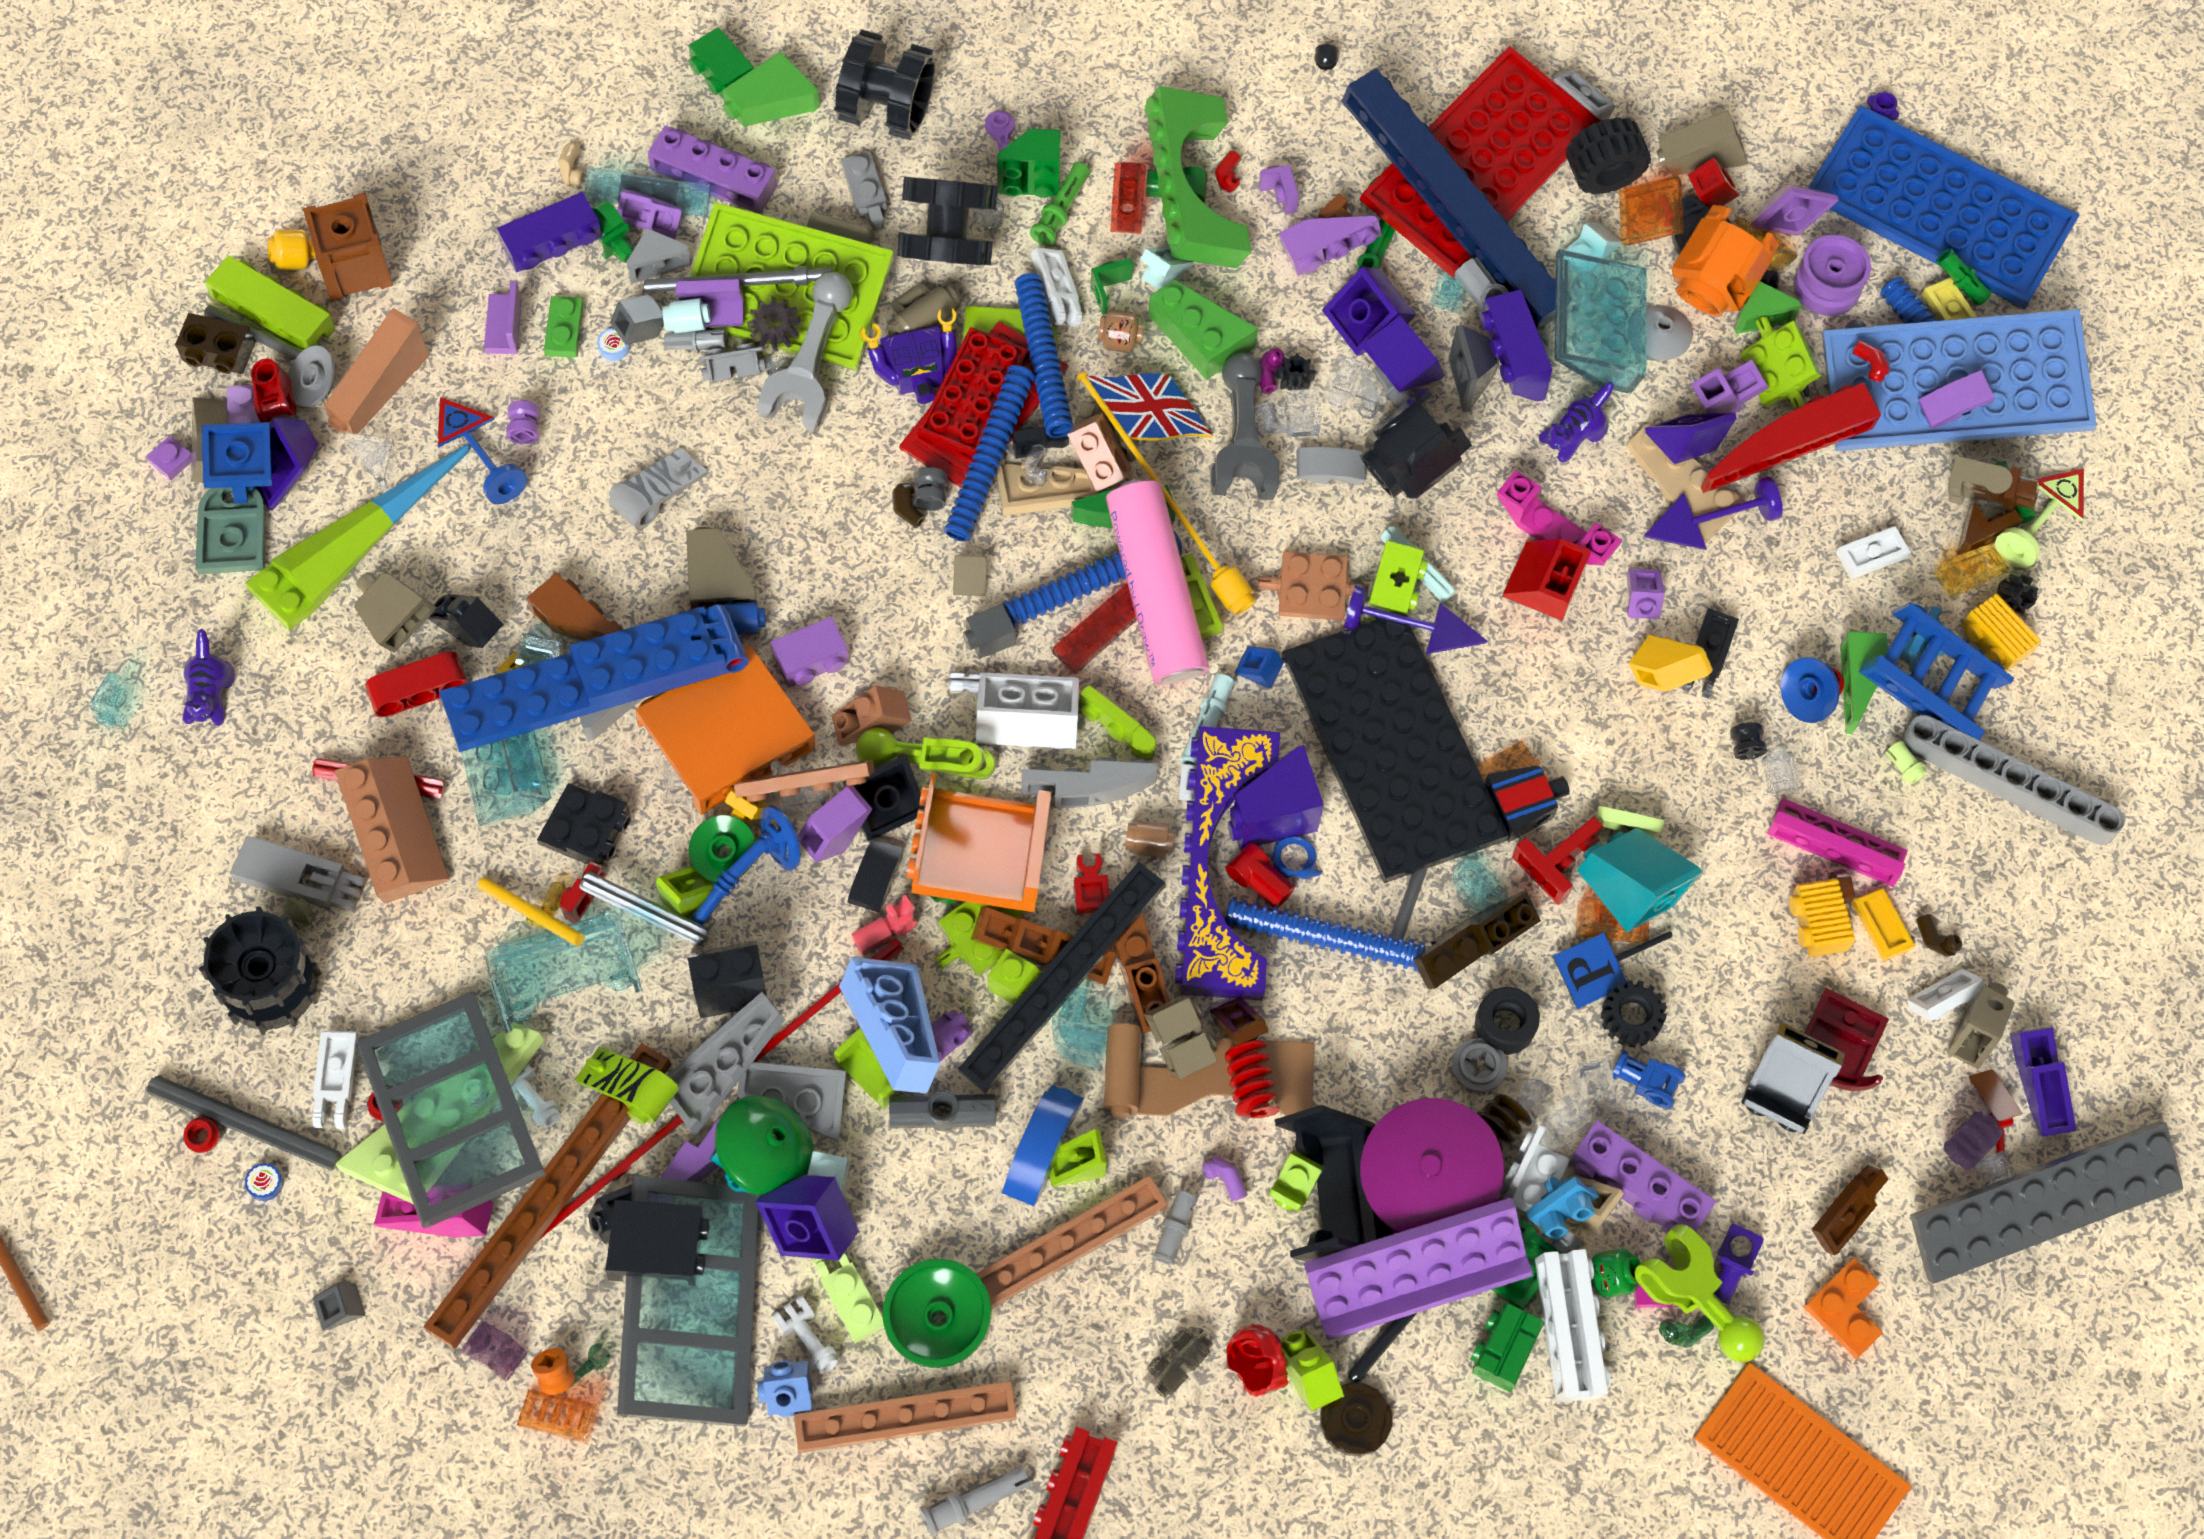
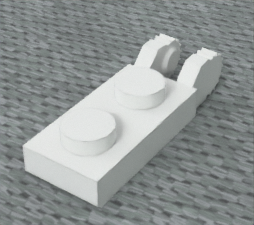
[1030,247,1083,327]
[312,1031,359,1129]

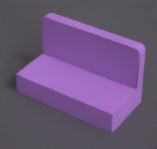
[676,279,744,327]
[484,281,522,354]

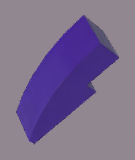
[2009,1028,2077,1136]

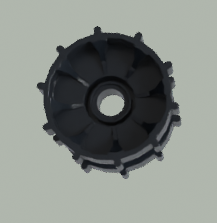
[834,29,937,141]
[897,176,998,265]
[199,906,322,1035]

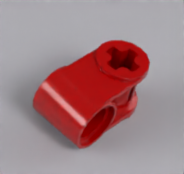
[251,358,296,423]

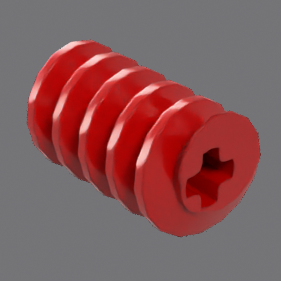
[1225,1040,1280,1119]

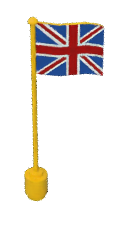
[1077,371,1256,616]

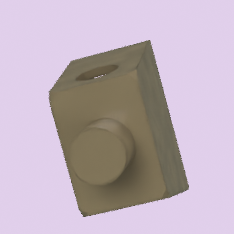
[354,572,437,653]
[1947,982,2015,1069]

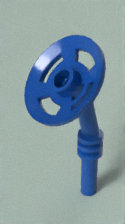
[691,805,801,925]

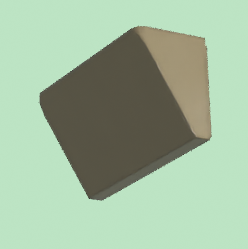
[807,211,875,244]

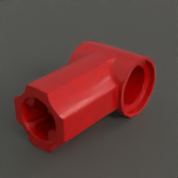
[1225,843,1296,908]

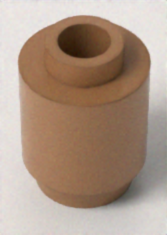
[1125,820,1175,858]

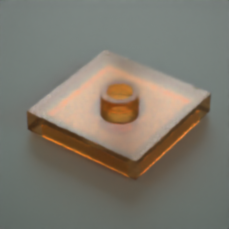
[1619,175,1684,246]

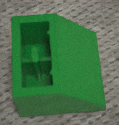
[997,129,1061,198]

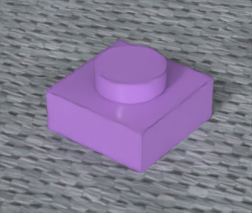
[146,435,192,481]

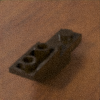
[1413,891,1541,989]

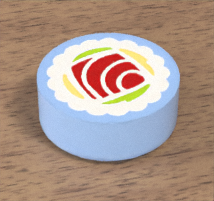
[597,328,630,361]

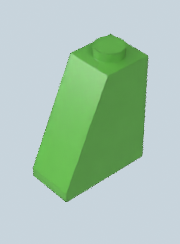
[723,52,820,127]

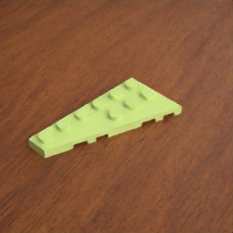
[336,1022,544,1204]

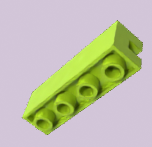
[205,255,335,350]

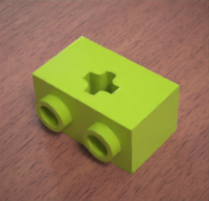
[1369,540,1428,616]

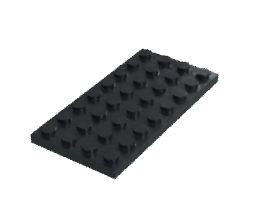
[1282,613,1509,883]

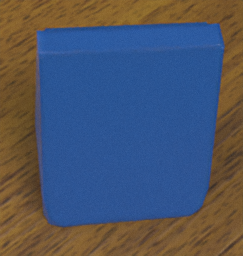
[1235,646,1284,688]

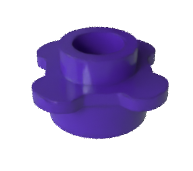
[1866,92,1899,121]

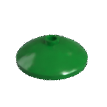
[715,1095,814,1196]
[882,1259,992,1368]

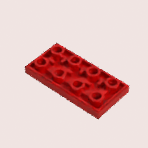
[918,327,1028,457]

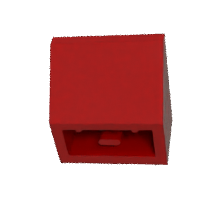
[1502,538,1592,621]

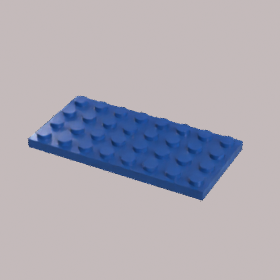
[1808,105,2080,309]

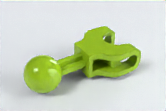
[856,727,996,780]
[1635,1225,1765,1362]

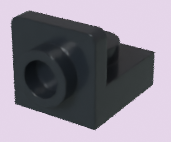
[588,1184,632,1244]

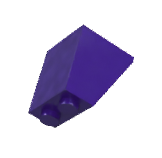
[1228,745,1324,850]

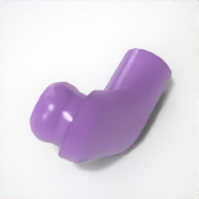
[1202,1156,1247,1202]

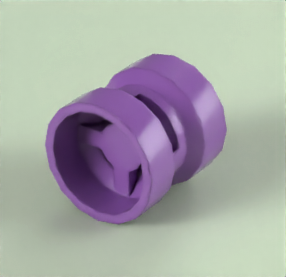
[506,400,540,444]

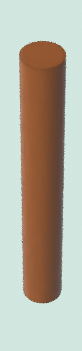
[0,1234,50,1331]

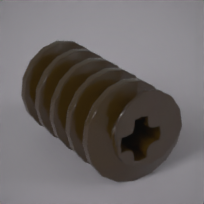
[1477,1094,1532,1151]

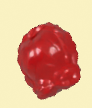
[1226,1323,1289,1397]

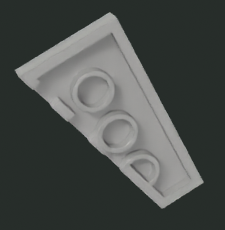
[667,992,785,1135]

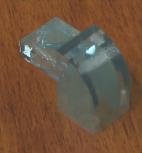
[1052,987,1107,1070]

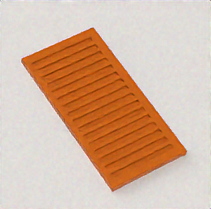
[1694,1362,1912,1539]

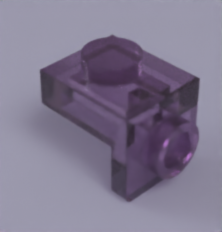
[460,1321,527,1381]

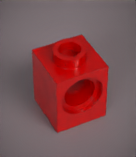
[1688,158,1740,208]

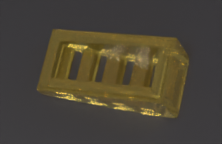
[1735,217,1798,271]
[1934,544,2010,598]

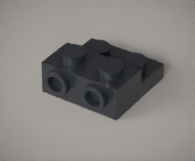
[537,783,631,866]

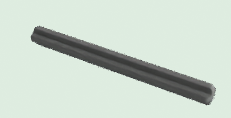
[147,1075,342,1171]

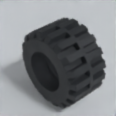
[1566,117,1651,195]

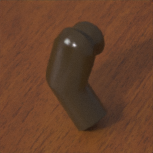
[892,482,925,529]
[1916,914,1962,957]

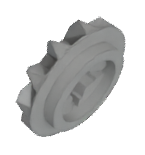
[1451,1038,1507,1093]

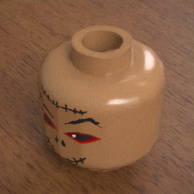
[1098,309,1144,353]

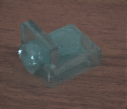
[89,671,129,730]

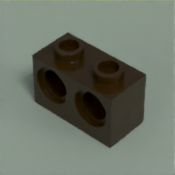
[175,313,256,374]

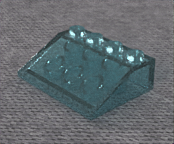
[1555,249,1646,394]

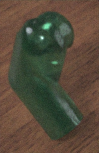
[1659,1315,1714,1348]

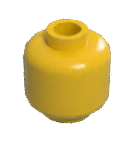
[267,229,315,270]

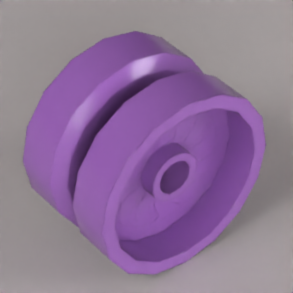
[1793,235,1871,316]

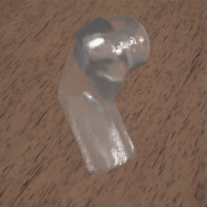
[1024,444,1048,486]

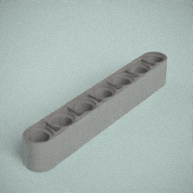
[1902,715,2125,845]

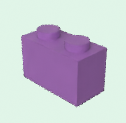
[771,617,849,688]

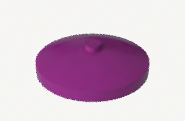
[1360,1098,1505,1233]

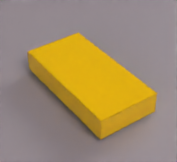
[1851,887,1916,961]

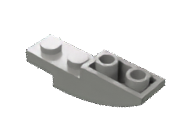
[1022,757,1158,808]

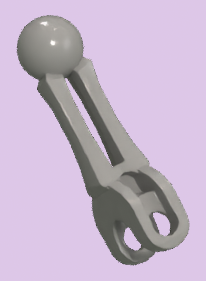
[757,272,853,433]

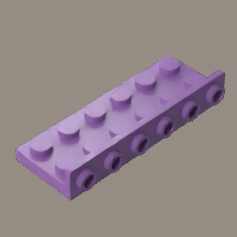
[1304,1197,1533,1340]

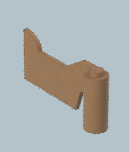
[1103,1023,1314,1119]

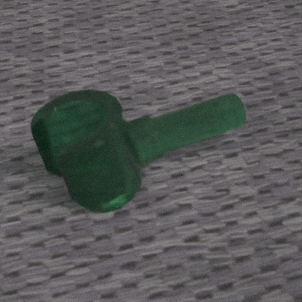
[569,1343,610,1388]

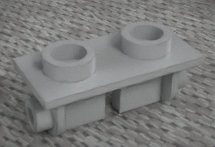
[699,343,766,383]

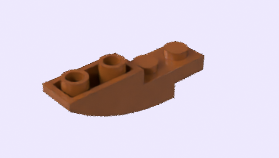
[1113,913,1170,1034]

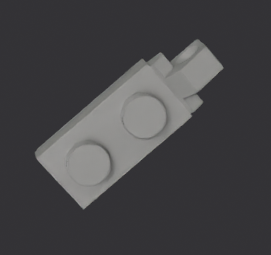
[841,152,887,231]

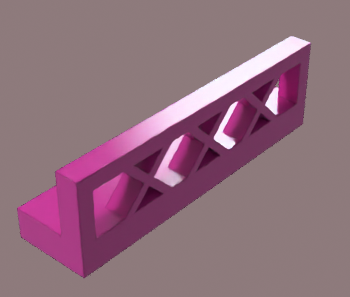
[1767,798,1908,887]

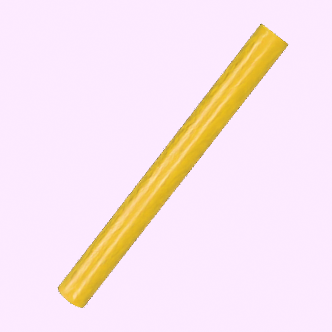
[478,877,585,946]

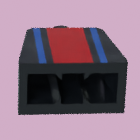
[1485,766,1570,842]

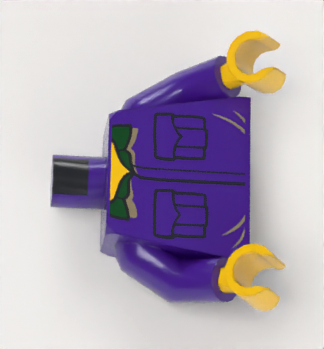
[859,308,957,404]

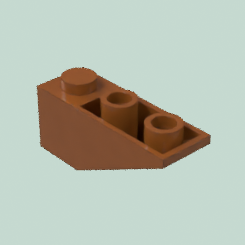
[527,572,623,641]

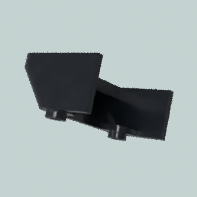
[1274,1105,1395,1262]

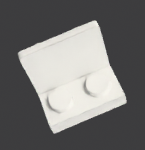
[1502,1125,1570,1217]

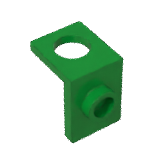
[1090,258,1133,315]

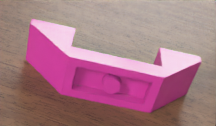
[1497,470,1623,566]

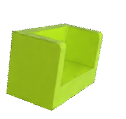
[834,1027,903,1109]

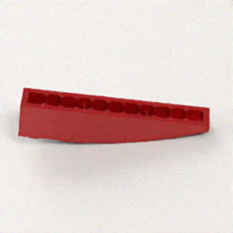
[1701,383,1881,493]

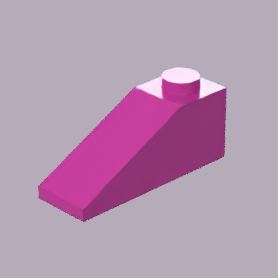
[374,1185,494,1238]

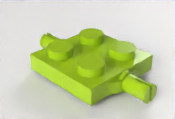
[1740,317,1822,410]
[935,902,1037,977]

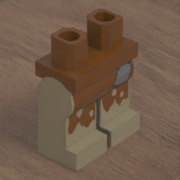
[1948,456,2039,513]

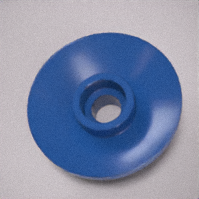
[1780,657,1839,723]

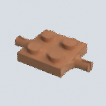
[1257,551,1369,621]

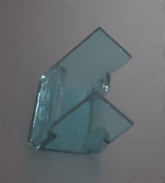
[485,912,643,1033]

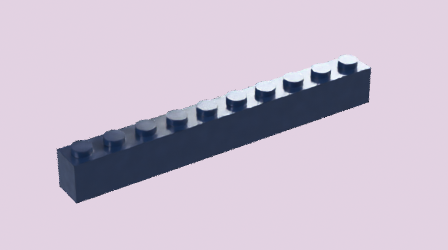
[1341,68,1570,330]

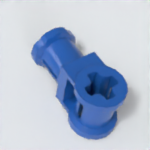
[1610,1050,1686,1109]

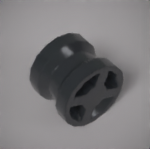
[1730,722,1768,760]

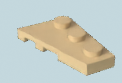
[995,459,1098,516]

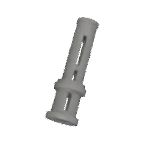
[919,1465,1031,1538]

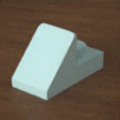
[1557,223,1622,280]
[1140,245,1194,290]

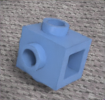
[757,1360,813,1417]

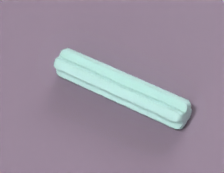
[1381,525,1456,602]

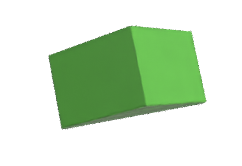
[1734,281,1801,334]

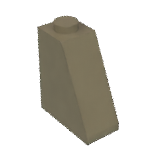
[1656,110,1749,176]
[686,527,757,610]

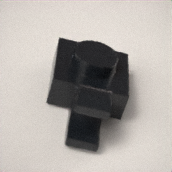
[1013,426,1069,459]

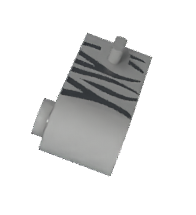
[609,448,708,530]

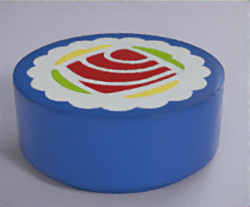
[245,1163,283,1201]

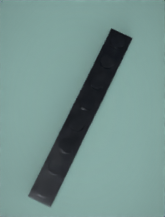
[958,862,1166,1094]

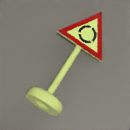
[1995,468,2084,569]

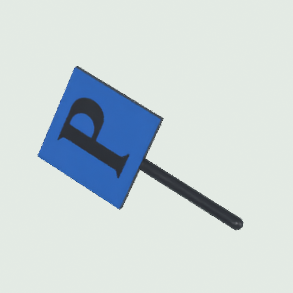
[1552,931,1673,1009]

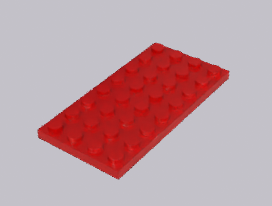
[1359,46,1601,278]

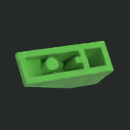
[1840,631,1890,734]

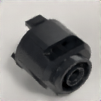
[1359,389,1472,499]

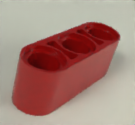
[365,651,468,717]

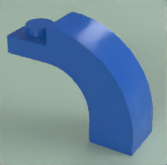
[1002,1085,1084,1207]

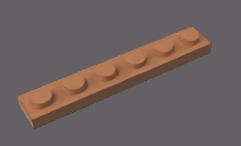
[976,1175,1168,1309]
[794,1381,1017,1453]

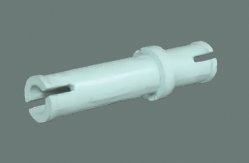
[1180,674,1235,765]

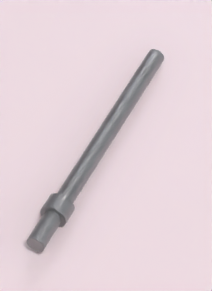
[644,266,833,292]

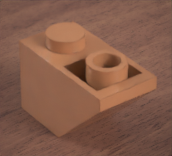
[832,685,912,746]

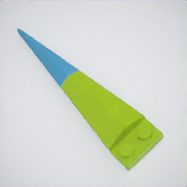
[245,445,470,631]

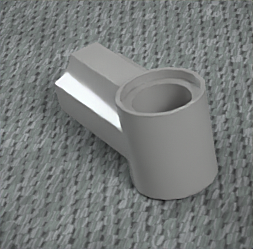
[1454,257,1508,315]

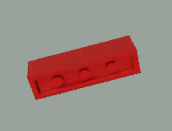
[1033,1427,1118,1539]

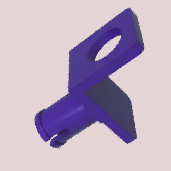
[1714,1224,1764,1306]

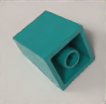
[1577,828,1703,933]

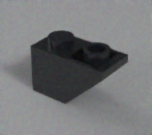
[428,594,503,648]

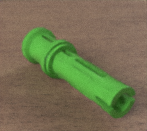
[1030,162,1091,246]

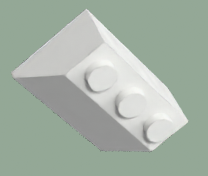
[975,672,1079,749]

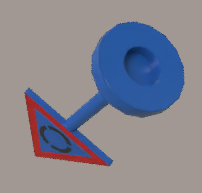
[437,397,527,504]

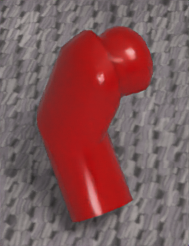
[1214,150,1241,192]
[1852,340,1890,383]

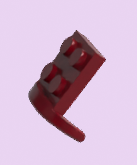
[1804,988,1889,1092]

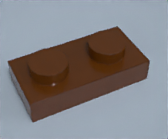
[1210,997,1269,1045]

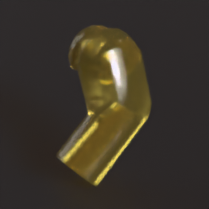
[526,882,567,929]

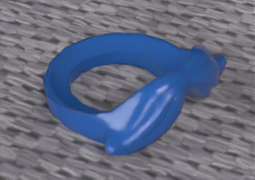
[1273,836,1321,879]

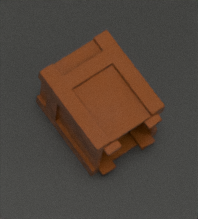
[303,193,393,302]

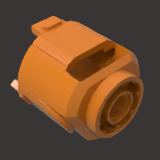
[1672,205,1779,317]

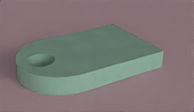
[196,487,266,574]

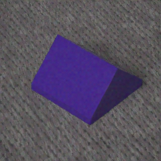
[1362,315,1445,393]
[1645,412,1737,464]

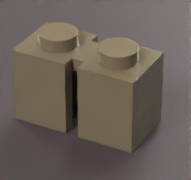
[1144,996,1217,1079]

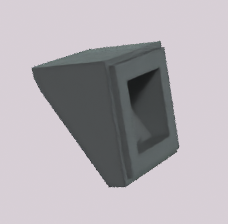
[313,1282,365,1331]

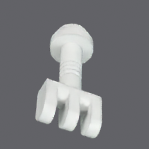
[511,1063,561,1128]
[771,1295,838,1374]

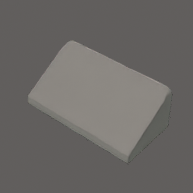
[1553,69,1616,120]

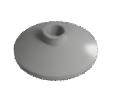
[1630,306,1693,360]
[288,345,335,408]

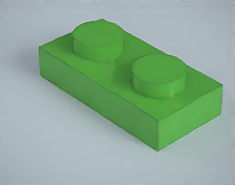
[544,296,584,358]

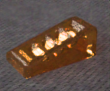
[1575,897,1649,944]
[517,1389,599,1445]

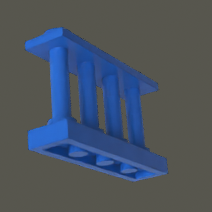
[1859,602,2014,740]

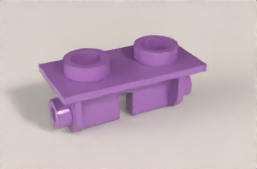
[931,1009,973,1062]

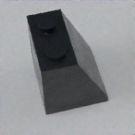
[688,940,767,1019]

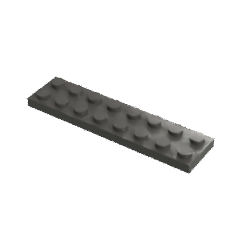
[1910,1120,2184,1284]

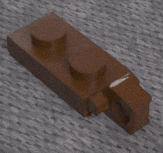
[1811,1165,1889,1256]

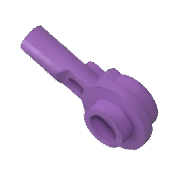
[985,110,1015,152]

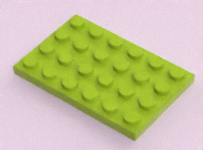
[690,202,895,371]

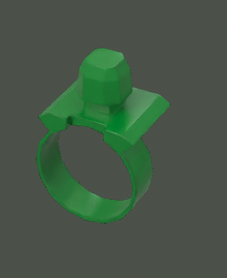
[592,200,634,263]

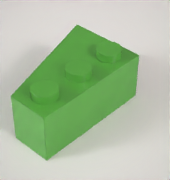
[1148,280,1258,380]

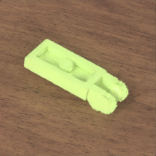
[811,1253,884,1344]

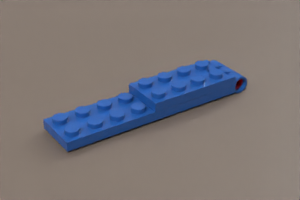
[439,604,749,752]

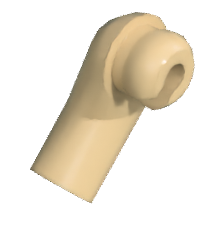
[558,143,583,187]

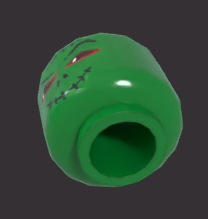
[1591,1249,1641,1298]

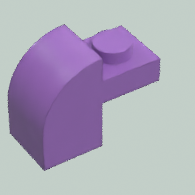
[1691,359,1769,413]

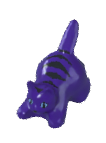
[1538,382,1614,462]
[182,629,235,726]

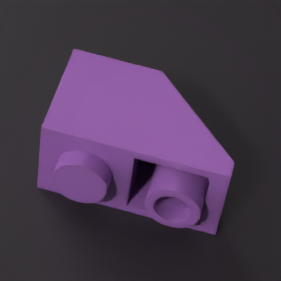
[797,785,872,863]

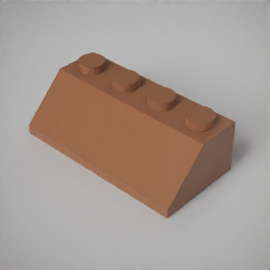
[334,756,450,904]

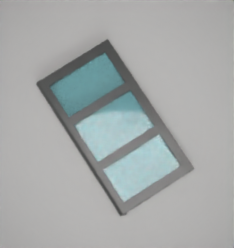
[356,991,546,1228]
[617,1175,759,1427]

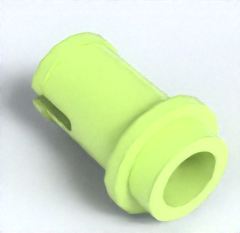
[1885,741,1927,784]

